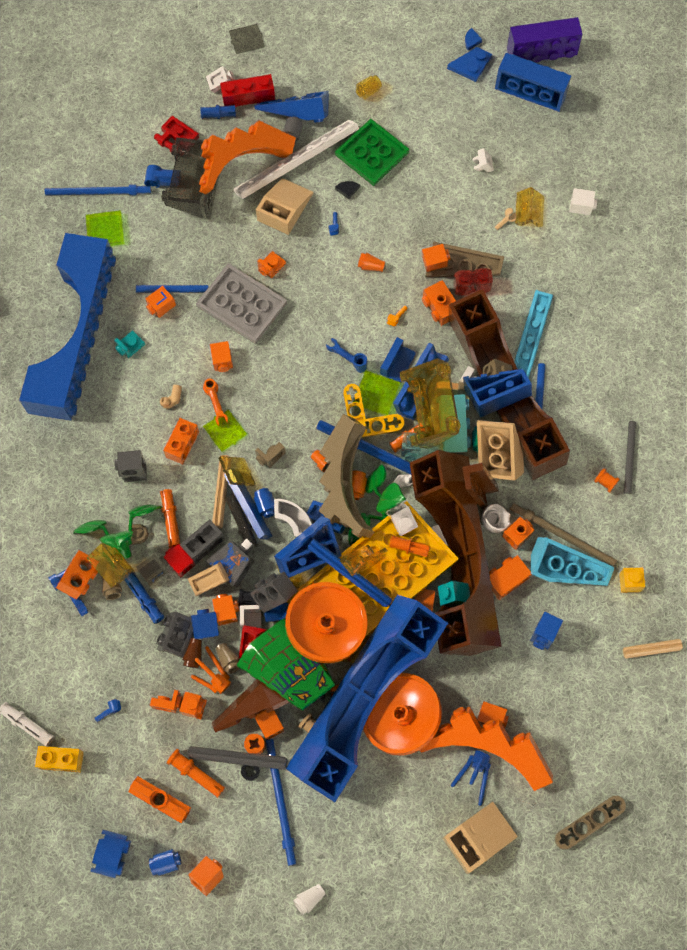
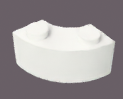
[274,499,313,537]

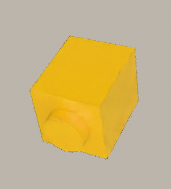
[619,567,645,593]

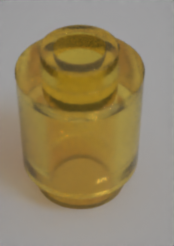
[355,75,382,99]

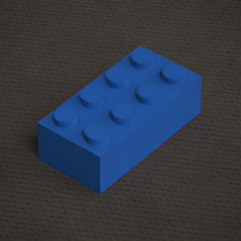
[495,53,571,112]

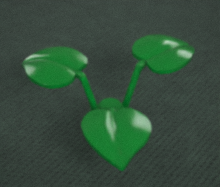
[348,464,406,546]
[73,504,162,560]

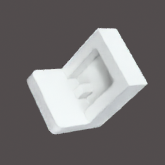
[386,503,418,536]

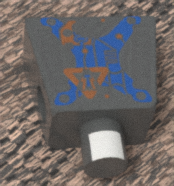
[207,538,255,587]

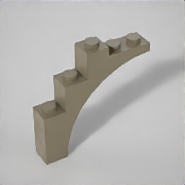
[319,414,374,538]

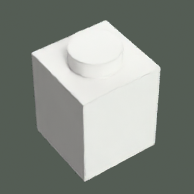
[569,188,597,215]

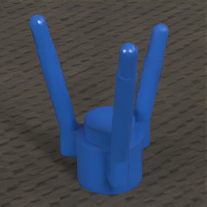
[451,750,491,806]

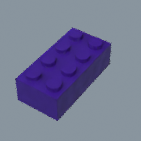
[507,17,583,63]

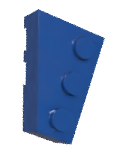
[463,369,532,418]

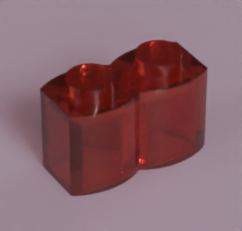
[453,268,493,296]

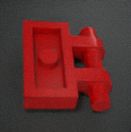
[154,116,200,157]

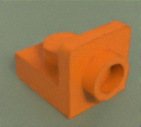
[257,251,286,278]
[150,690,183,713]

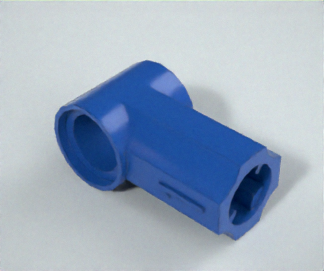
[144,165,181,188]

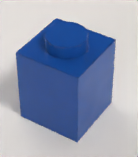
[191,609,219,639]

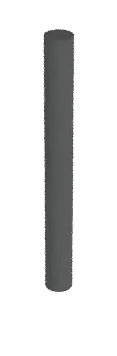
[624,421,636,494]

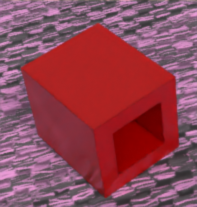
[164,544,196,578]

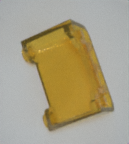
[399,358,461,449]

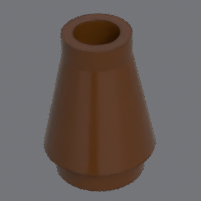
[182,638,203,669]

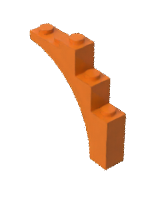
[199,120,296,195]
[420,706,553,791]

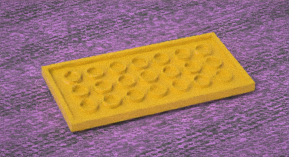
[286,501,458,639]

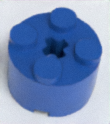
[90,829,131,878]

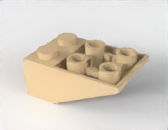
[256,178,313,235]
[442,802,518,874]

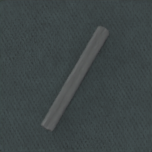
[188,746,288,770]

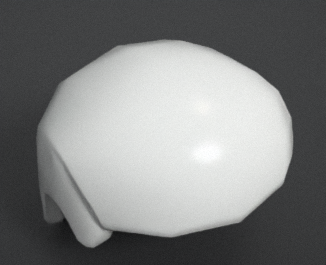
[481,504,511,533]

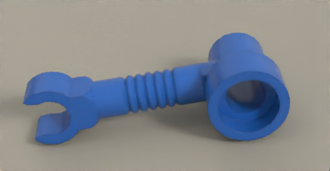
[326,338,368,373]
[48,569,89,616]

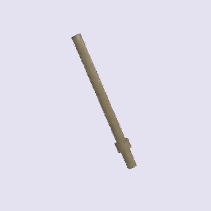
[510,503,617,567]

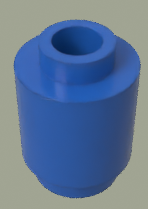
[254,488,275,518]
[149,849,182,876]

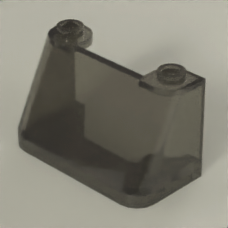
[161,138,220,220]

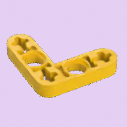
[343,384,404,438]

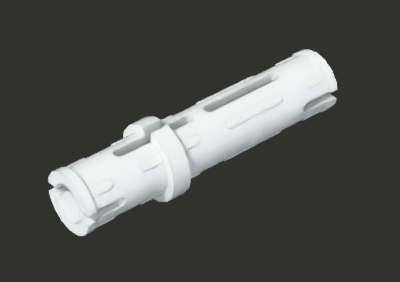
[0,702,55,747]

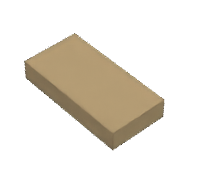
[188,562,229,596]

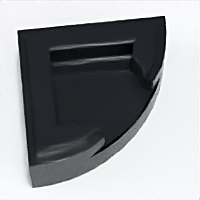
[335,181,360,199]

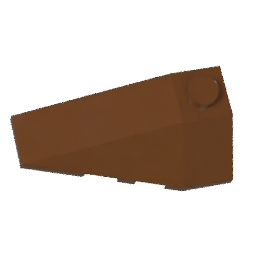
[212,679,290,733]

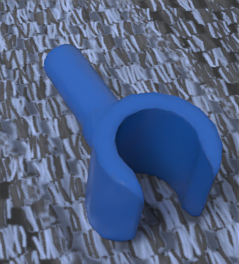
[328,212,339,236]
[95,699,121,722]

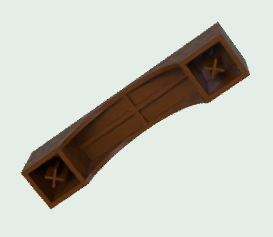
[449,289,570,481]
[410,450,502,656]

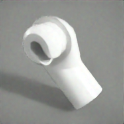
[393,474,413,488]

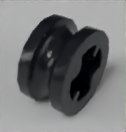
[241,765,260,781]

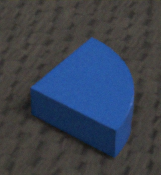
[465,28,482,51]

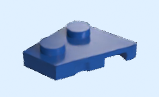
[447,47,492,82]

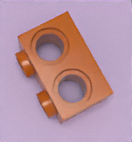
[163,418,199,465]
[56,550,99,600]

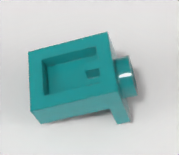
[114,330,145,358]

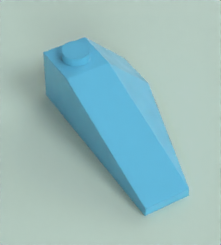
[531,537,615,586]

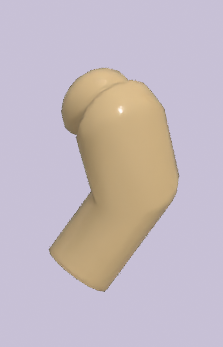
[160,385,182,409]

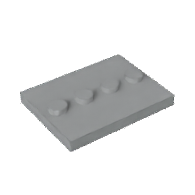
[196,263,287,344]

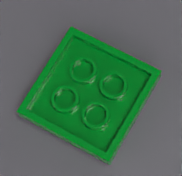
[335,118,409,186]

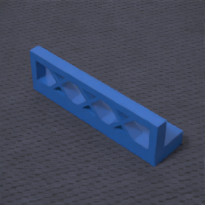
[393,343,449,420]

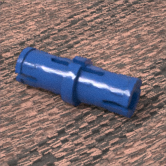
[200,105,236,119]

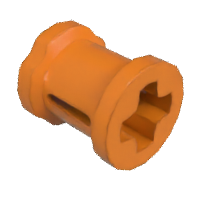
[594,468,620,493]

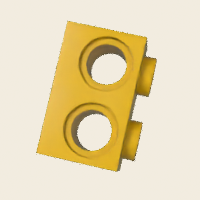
[35,746,84,773]

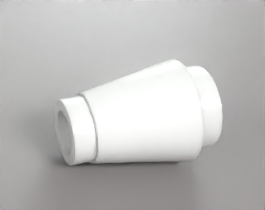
[293,884,326,915]

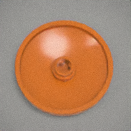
[285,582,368,663]
[363,673,442,756]

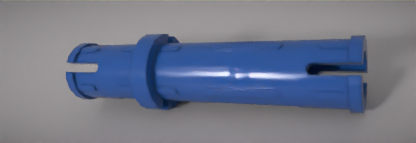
[122,570,164,624]

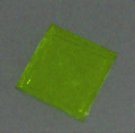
[85,210,125,246]
[353,370,400,416]

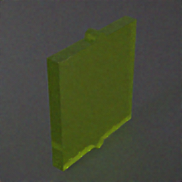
[203,409,247,452]

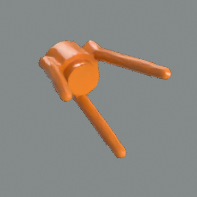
[191,646,232,694]

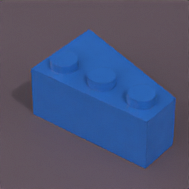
[274,516,342,578]

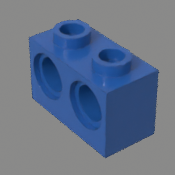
[530,612,563,650]

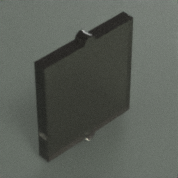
[229,24,265,54]

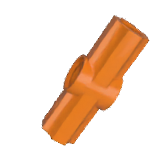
[128,776,191,824]

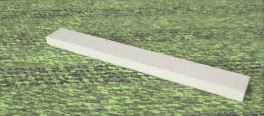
[233,120,359,199]

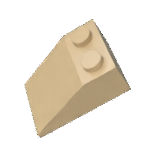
[477,420,524,480]

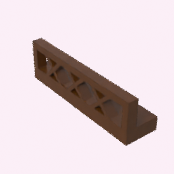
[462,463,499,509]

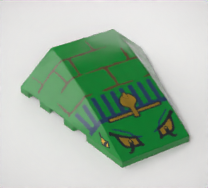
[237,619,335,711]

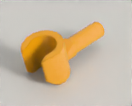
[387,306,408,327]

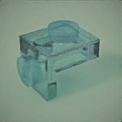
[401,432,422,462]

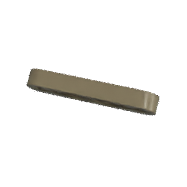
[555,796,626,850]

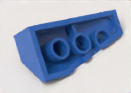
[254,91,329,122]

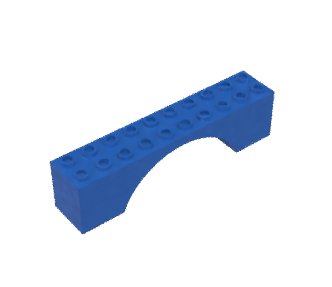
[19,233,116,421]
[286,594,448,802]

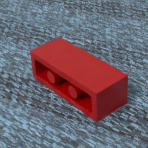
[220,74,275,107]

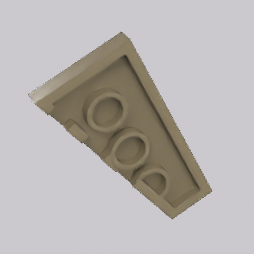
[425,242,504,277]

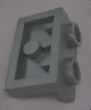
[156,612,193,658]

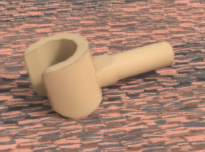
[495,208,517,230]

